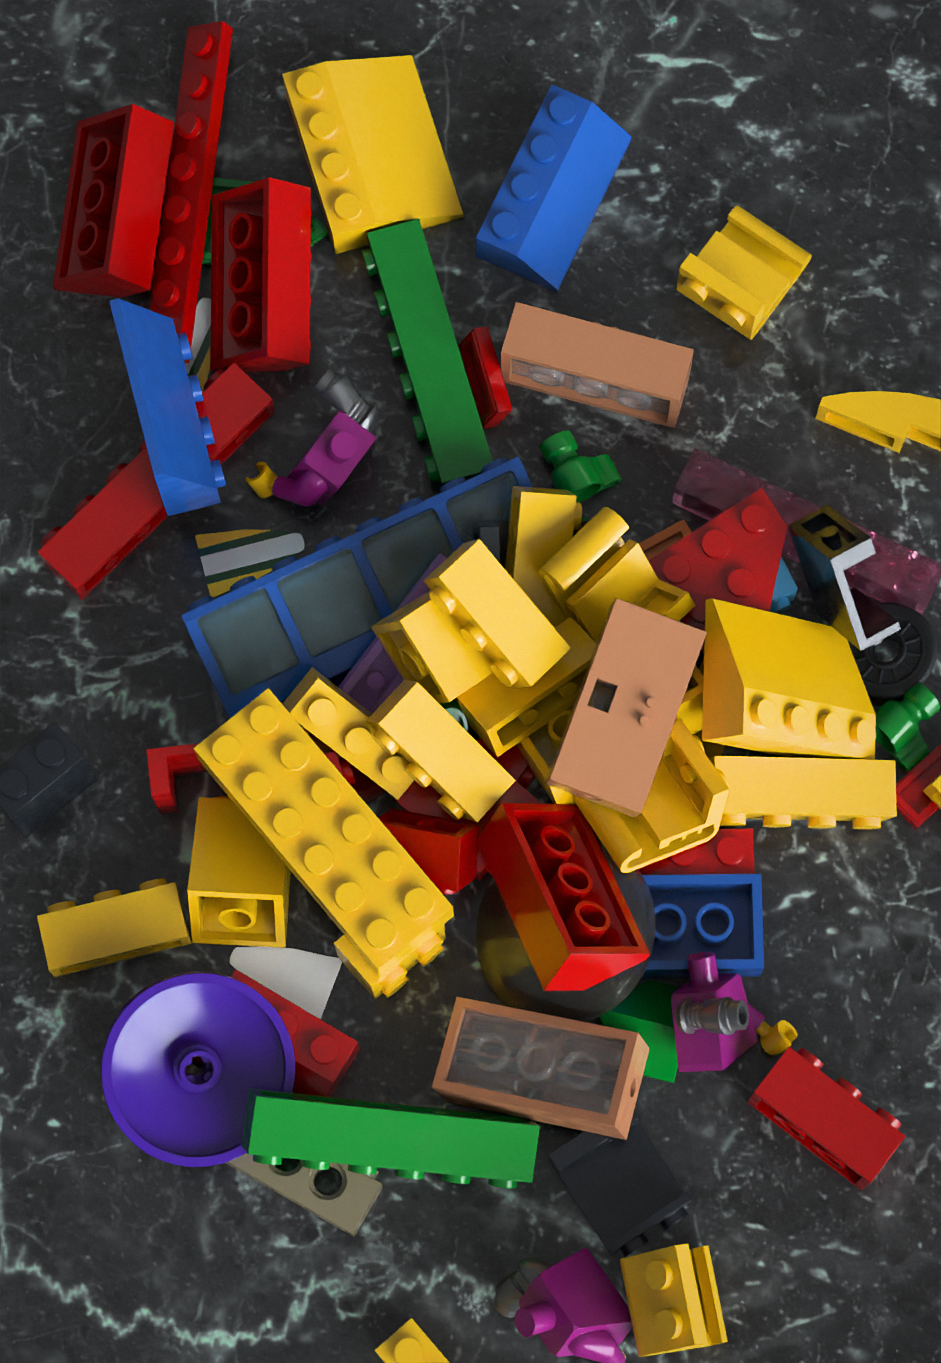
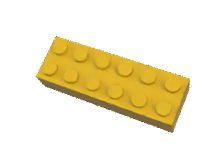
[193,688,454,977]

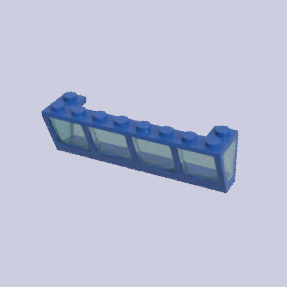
[181,456,532,720]

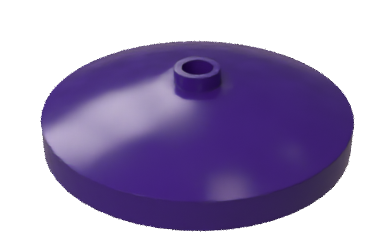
[100,971,295,1167]

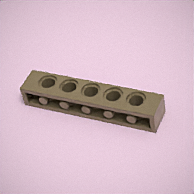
[187,1064,383,1237]

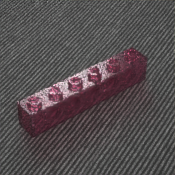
[672,448,941,615]

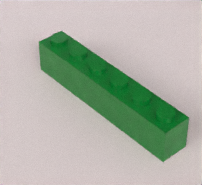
[362,219,493,488]
[241,1088,540,1189]

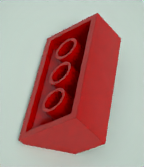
[53,103,174,298]
[210,177,312,372]
[477,803,650,991]

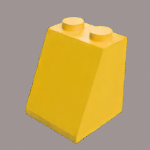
[371,590,493,703]
[187,796,291,948]

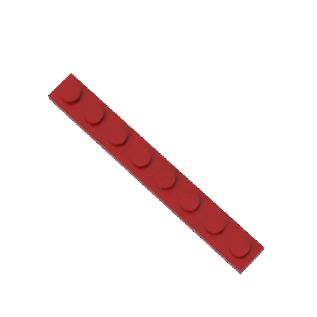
[150,21,233,364]

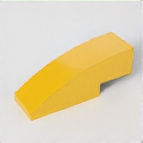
[815,391,941,453]

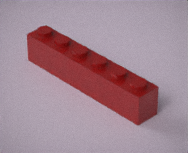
[38,363,276,601]

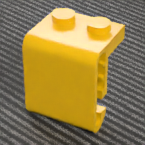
[676,205,812,340]
[538,507,695,643]
[573,719,730,873]
[619,1244,728,1357]

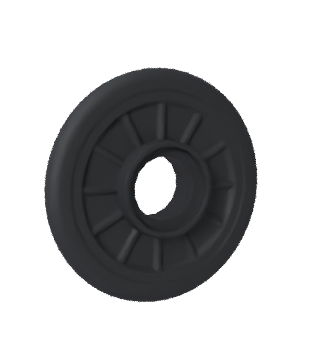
[848,602,937,700]

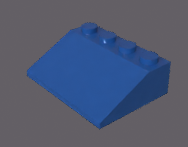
[109,298,226,516]

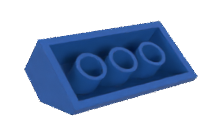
[476,84,632,292]

